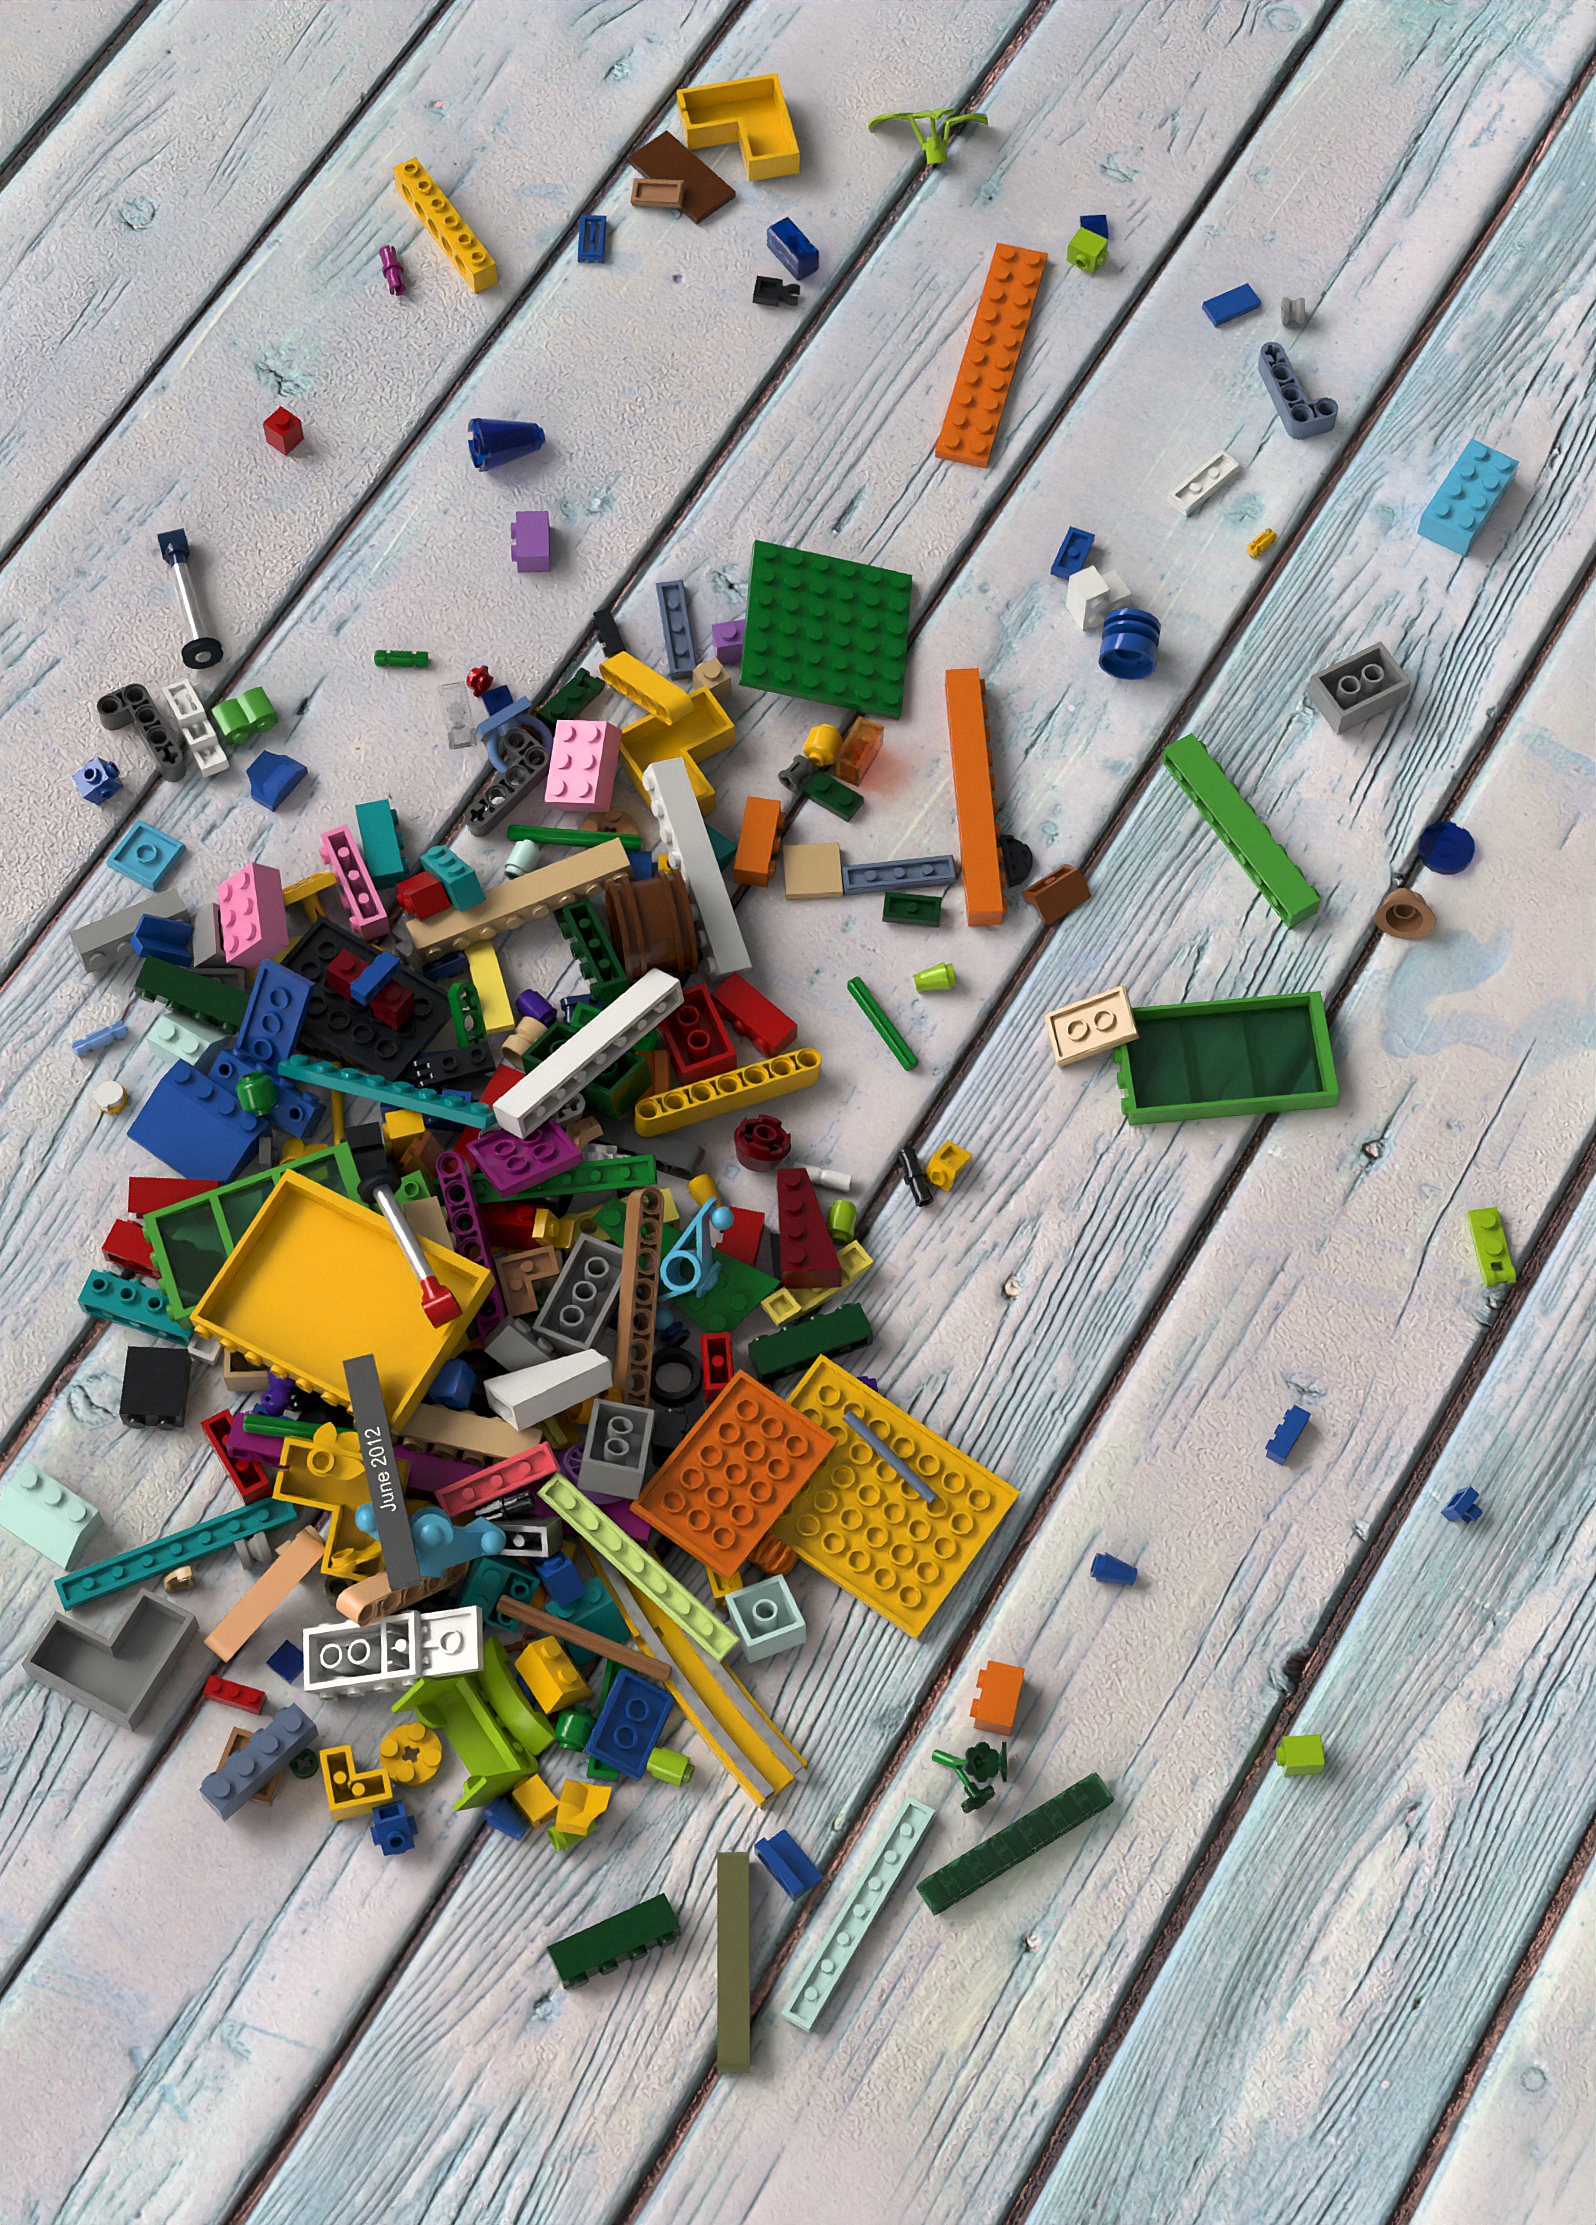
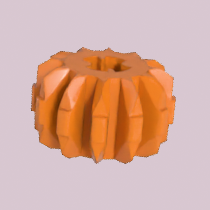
[747,1532,797,1578]

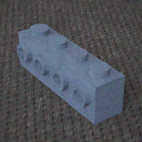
[199,1703,319,1822]

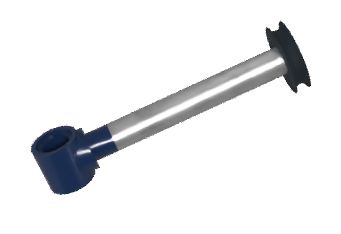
[157,528,223,669]

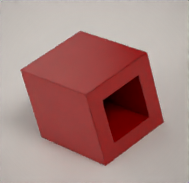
[263,406,304,456]

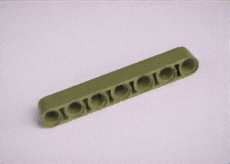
[717,1852,750,2073]

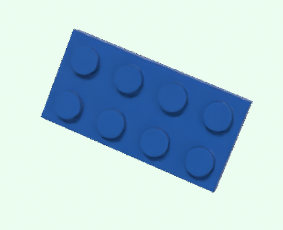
[235,958,316,1077]

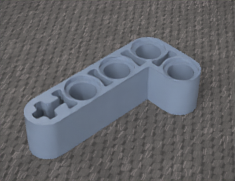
[1258,342,1338,440]

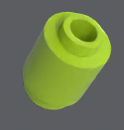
[826,1200,858,1246]
[646,1747,695,1787]

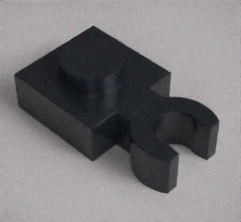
[753,276,800,307]

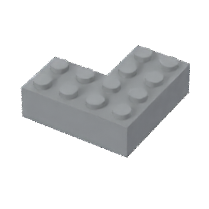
[22,1587,200,1733]

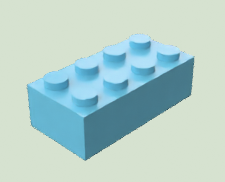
[1417,439,1520,557]

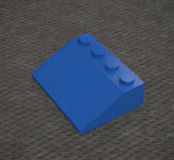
[126,1058,273,1186]

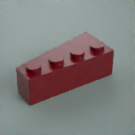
[776,1168,842,1289]

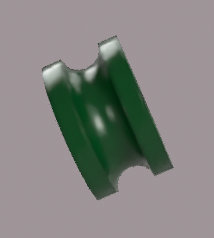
[289,1748,319,1779]

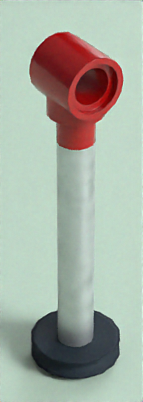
[357,1168,463,1329]

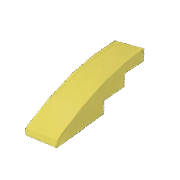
[464,938,515,1035]

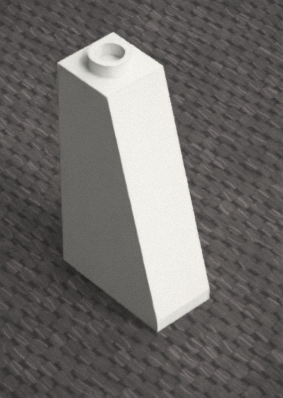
[483,1349,613,1432]

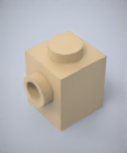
[693,657,731,702]

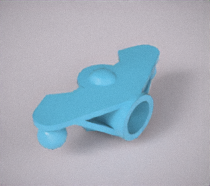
[637,1196,734,1331]
[355,1502,506,1577]

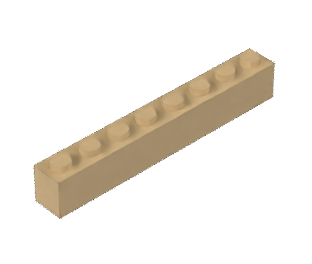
[406,837,635,963]

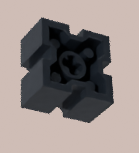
[327,1122,388,1180]

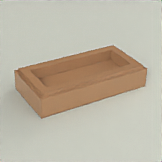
[630,178,686,208]

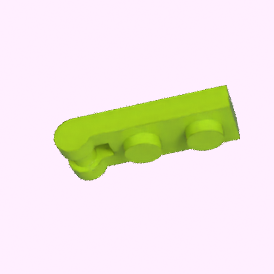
[1467,1207,1516,1287]

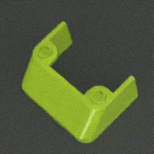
[391,1672,538,1812]

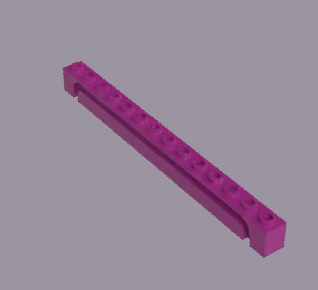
[226,1411,653,1551]

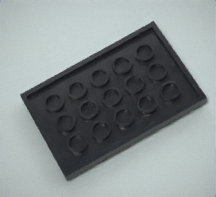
[280,915,452,1082]

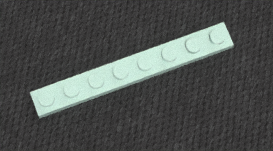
[781,1795,935,2032]

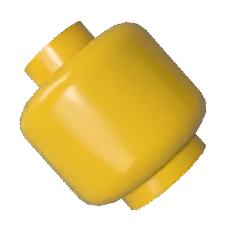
[803,724,843,767]

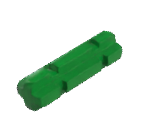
[374,650,429,668]

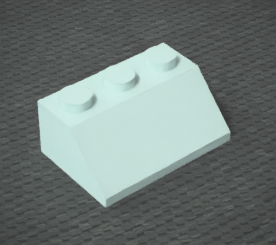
[0,1461,104,1571]

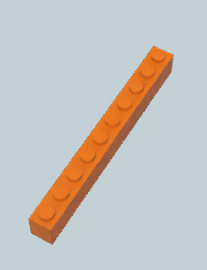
[944,668,1008,926]

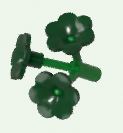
[932,1742,1007,1814]

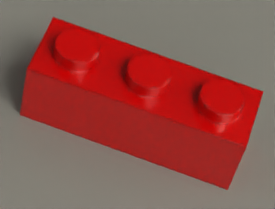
[203,1675,267,1716]

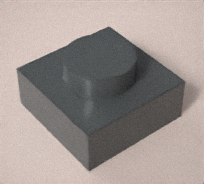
[259,1137,279,1172]

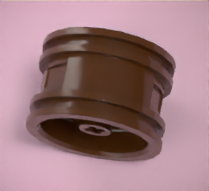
[604,867,698,987]

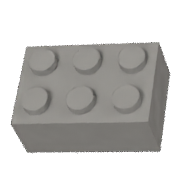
[1307,641,1411,735]
[577,1398,655,1500]

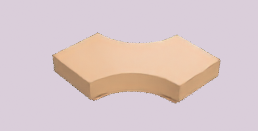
[565,1116,603,1153]

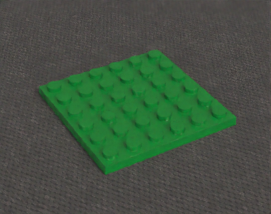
[739,540,912,720]

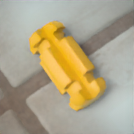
[1246,528,1277,558]

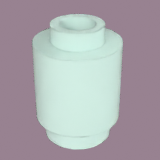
[504,840,542,880]

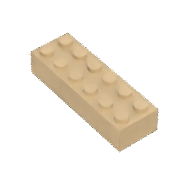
[353,1403,543,1467]

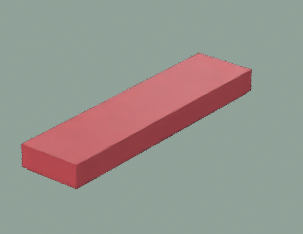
[434,1441,561,1519]

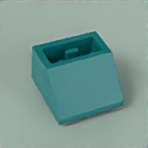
[457,1555,541,1633]

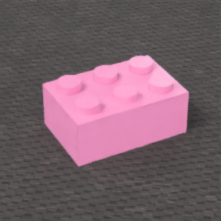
[544,720,622,812]
[217,862,289,970]

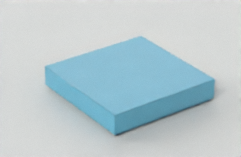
[106,819,186,891]

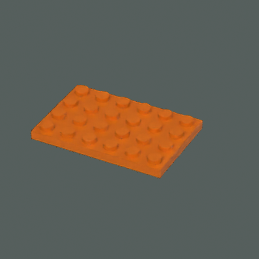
[629,1369,838,1582]

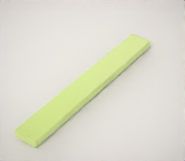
[537,1471,741,1663]

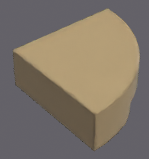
[163,1566,196,1593]

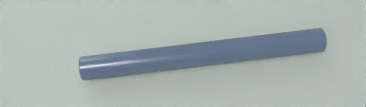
[843,1411,938,1504]

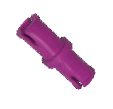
[379,245,406,296]

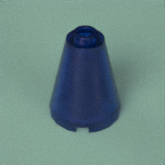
[468,418,545,472]

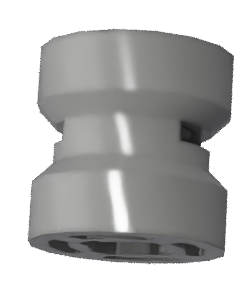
[234,1531,273,1570]

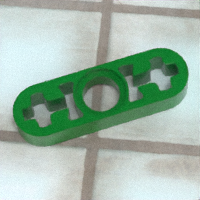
[448,982,488,1048]

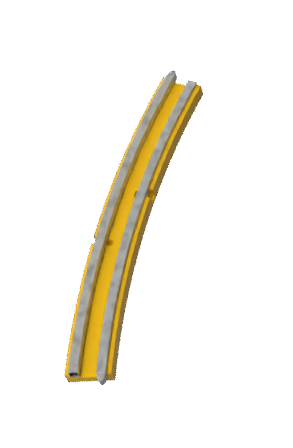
[533,1409,808,1809]

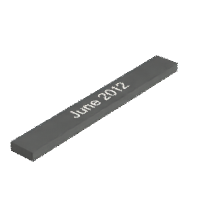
[343,1353,423,1591]

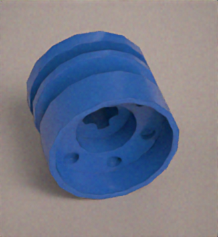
[1098,608,1161,680]

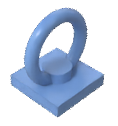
[475,695,554,780]

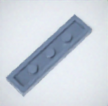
[656,580,697,680]
[841,854,957,896]

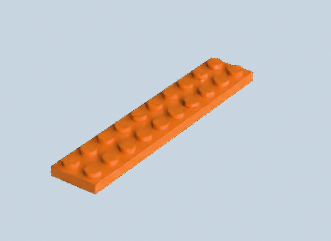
[935,243,1048,468]

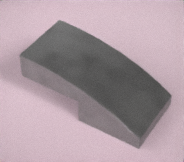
[390,924,423,976]

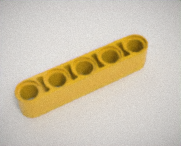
[599,651,695,726]

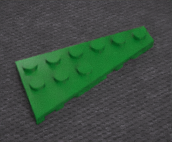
[592,1197,781,1334]

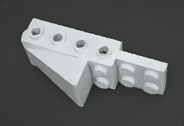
[303,1606,484,1701]

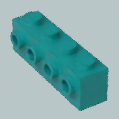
[78,1269,199,1347]

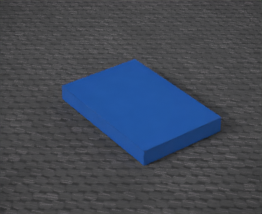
[583,1668,675,1781]

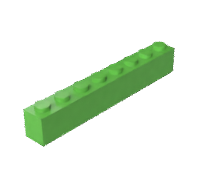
[1162,733,1320,929]

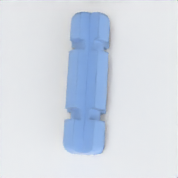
[71,1020,128,1057]

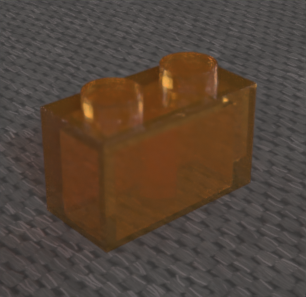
[834,716,884,787]

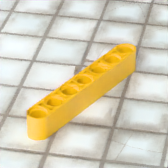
[634,1048,822,1137]

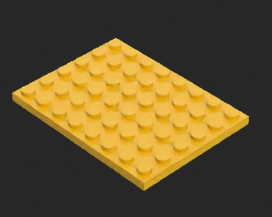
[769,1354,1021,1640]

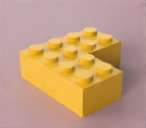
[677,73,800,182]
[617,685,735,820]
[272,1435,412,1581]

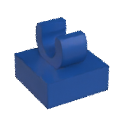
[1440,1486,1483,1523]

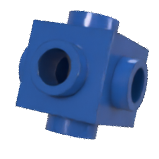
[72,757,124,805]
[370,1800,418,1856]

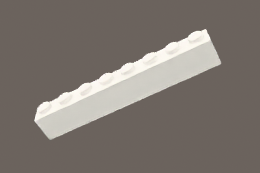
[642,757,752,983]
[493,967,684,1139]

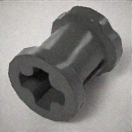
[778,754,815,792]

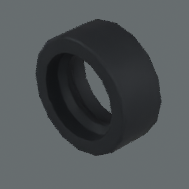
[649,1347,702,1408]

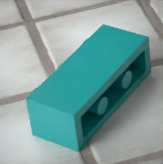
[355,799,410,891]
[420,845,486,912]

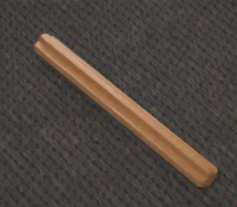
[496,1595,672,1682]

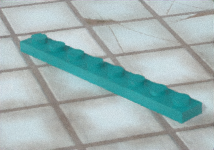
[278,1055,497,1129]
[54,1495,298,1612]

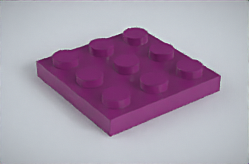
[465,1116,584,1200]

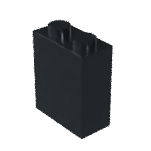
[119,1346,192,1430]

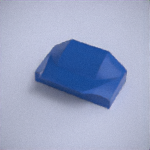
[246,750,308,812]

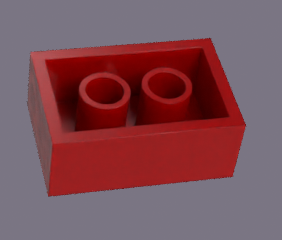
[655,982,737,1087]

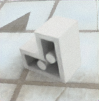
[1066,565,1132,631]

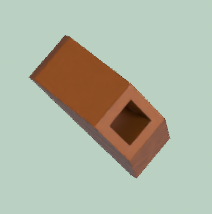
[394,1130,445,1179]

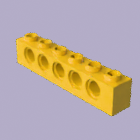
[393,157,498,294]

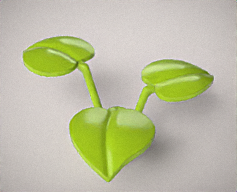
[868,108,988,165]

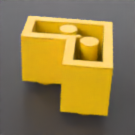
[319,1744,395,1822]

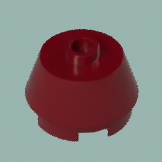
[734,1114,791,1173]

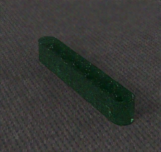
[916,1772,1115,1915]

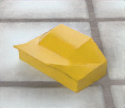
[555,1779,612,1836]

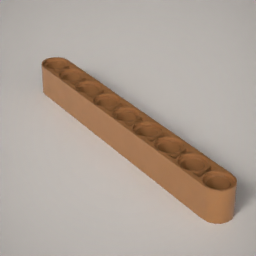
[612,1188,665,1409]

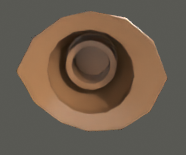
[1373,887,1437,939]

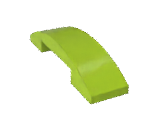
[476,1635,557,1756]

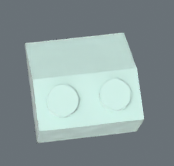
[146,1011,232,1074]
[724,1574,806,1664]

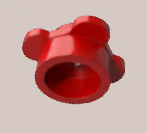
[466,665,493,697]

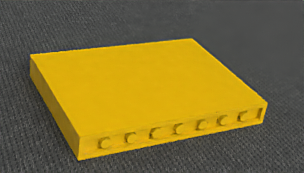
[189,1168,496,1435]

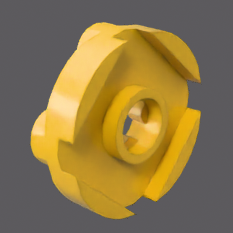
[380,1722,443,1788]

